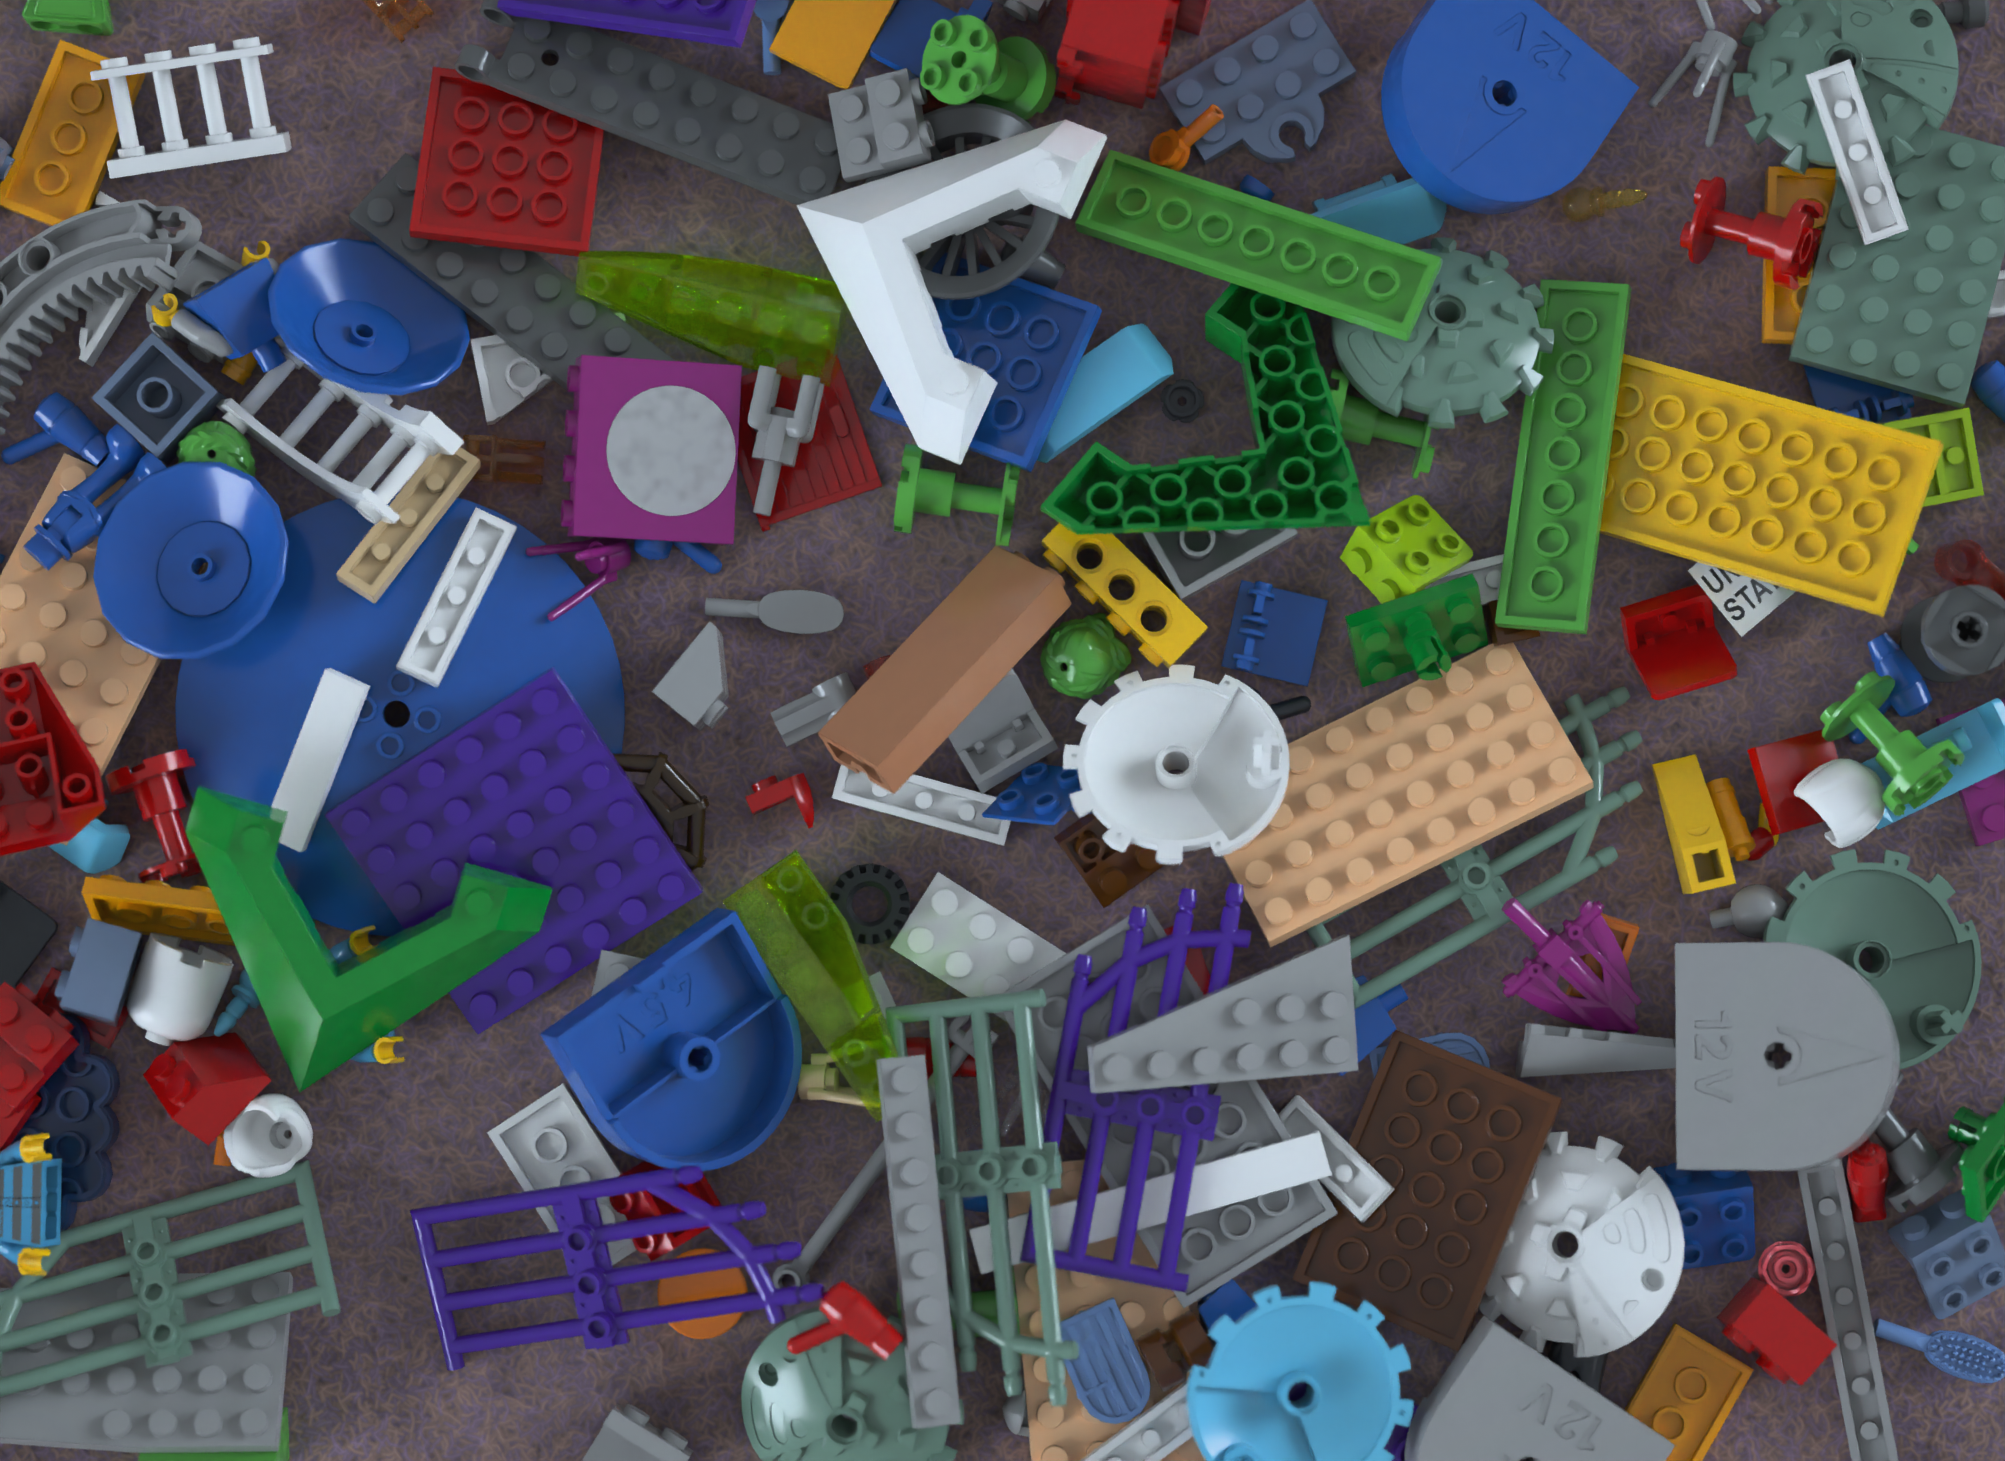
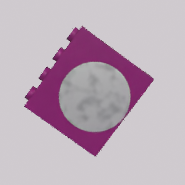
[560,355,742,545]

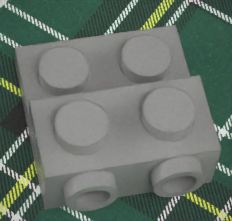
[828,68,935,183]
[146,241,243,364]

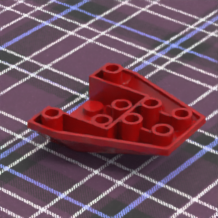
[0,662,106,856]

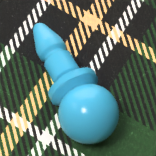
[214,969,260,1037]

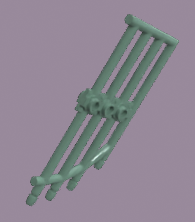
[1306,686,1643,1010]
[885,989,1079,1406]
[0,1160,341,1397]

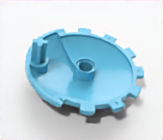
[1187,1281,1414,1461]

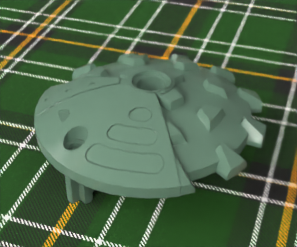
[1733,0,1959,180]
[1331,237,1554,429]
[1763,849,1982,1070]
[741,1306,964,1461]

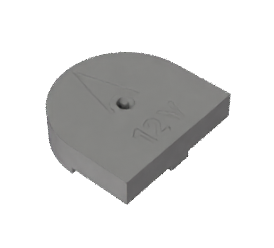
[1675,942,1900,1171]
[1405,1315,1675,1461]

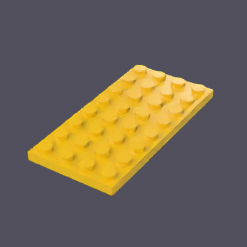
[1600,354,1944,617]

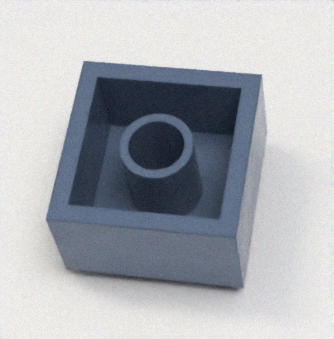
[92,332,228,464]
[55,918,143,1027]

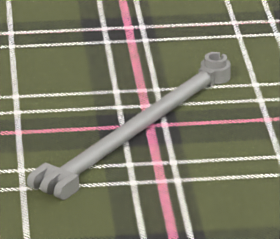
[772,1016,999,1288]

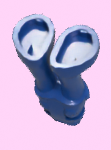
[23,424,167,571]

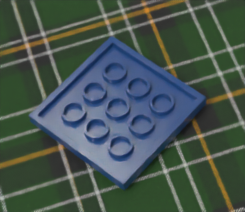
[869,252,1102,473]

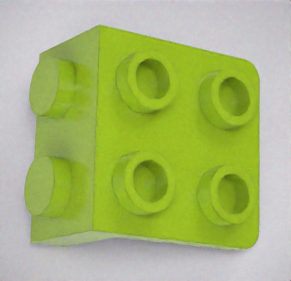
[1340,495,1473,604]

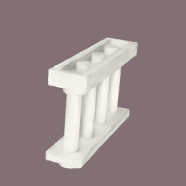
[90,37,291,179]

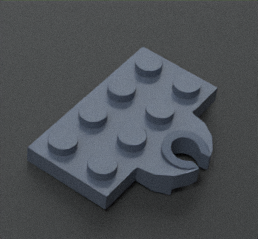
[1159,0,1356,165]

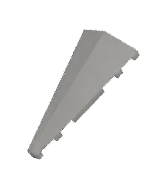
[1515,1023,1676,1077]

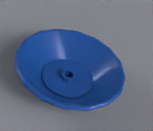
[268,238,470,396]
[93,462,289,659]

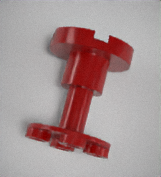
[1680,176,1823,290]
[105,749,203,884]

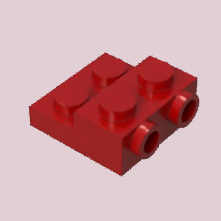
[0,981,79,1113]
[609,1161,722,1262]

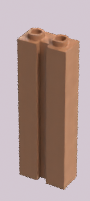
[818,546,1072,794]

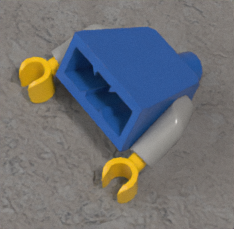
[151,241,287,373]

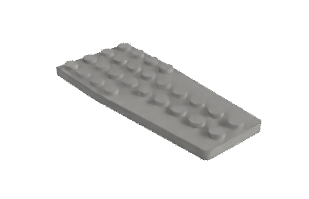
[0,1272,293,1453]

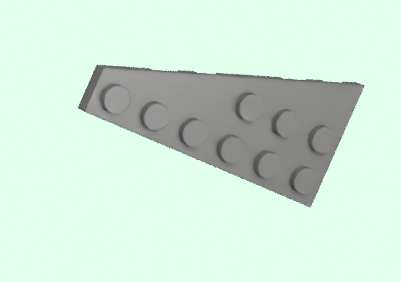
[1088,934,1358,1093]

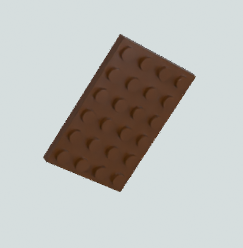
[1292,1030,1564,1352]

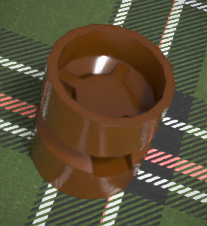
[1136,1310,1214,1392]

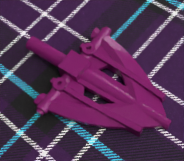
[1501,898,1642,1034]

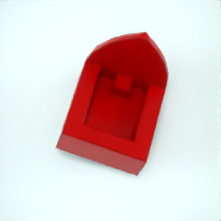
[745,773,814,829]

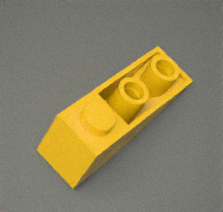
[1651,754,1736,895]

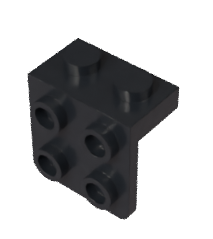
[0,880,58,988]

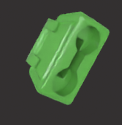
[22,0,114,36]

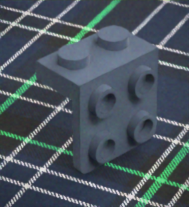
[1887,1189,2005,1319]

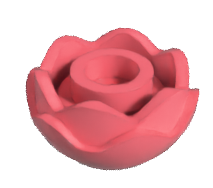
[1758,1241,1815,1297]

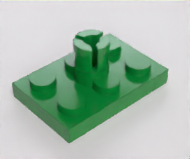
[1345,573,1488,688]
[1948,1097,2005,1223]

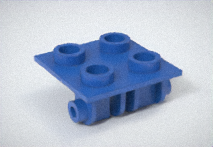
[1803,365,1914,424]
[1221,580,1328,687]
[982,763,1093,826]

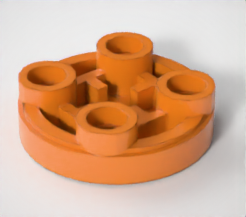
[657,1247,748,1339]

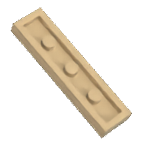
[336,447,481,604]

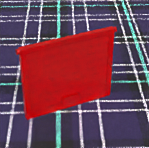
[738,345,882,532]

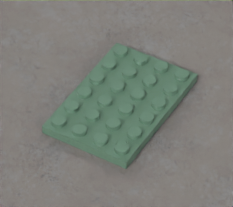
[1788,125,2005,408]

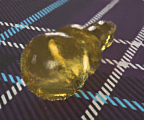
[1562,186,1648,222]

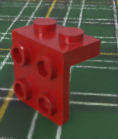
[1620,584,1737,700]

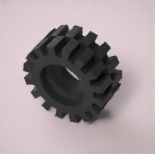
[829,864,910,944]

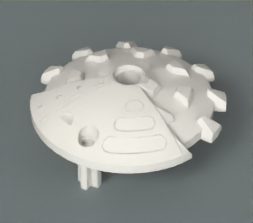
[1063,664,1289,865]
[1479,1132,1685,1358]

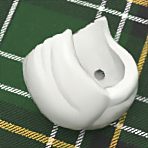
[1793,758,1885,848]
[223,1093,313,1178]

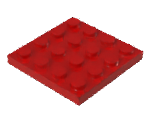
[409,67,605,258]

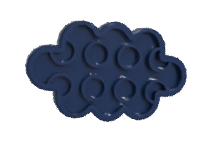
[10,1013,120,1232]

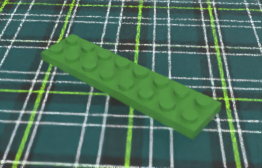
[1075,149,1441,342]
[1495,279,1632,635]

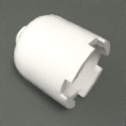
[127,932,233,1046]

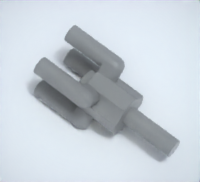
[748,365,825,516]

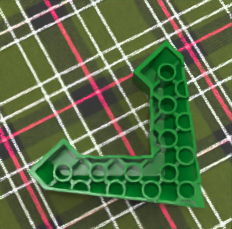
[1040,283,1371,535]
[185,786,552,1093]

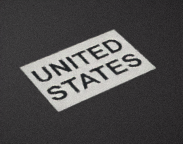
[1688,562,1796,637]

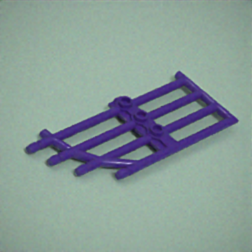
[1020,883,1251,1293]
[410,1165,825,1371]

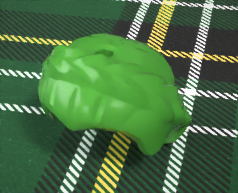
[176,421,257,477]
[1040,613,1132,699]

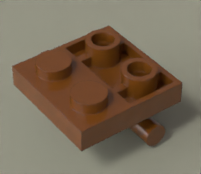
[1054,813,1166,908]

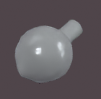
[1709,884,1788,938]

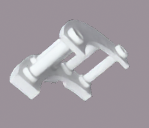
[216,335,464,525]

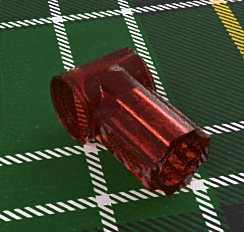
[1934,539,2005,600]

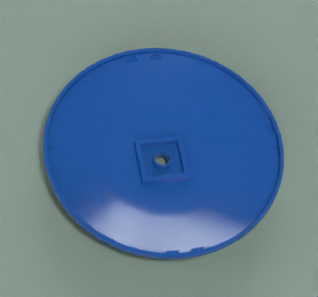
[175,490,625,937]

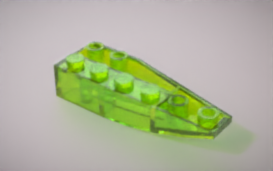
[575,251,847,387]
[722,850,899,1123]

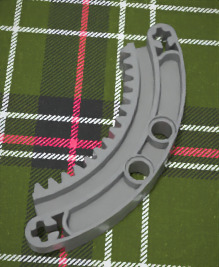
[0,199,202,435]

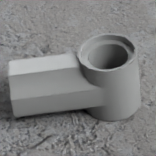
[770,672,857,748]

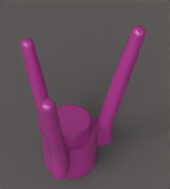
[525,537,631,621]

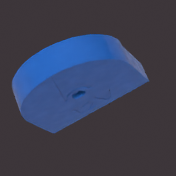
[1381,0,1639,215]
[540,908,802,1171]

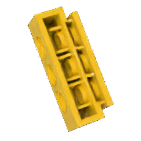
[1042,523,1208,669]

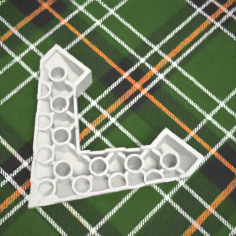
[796,119,1107,465]

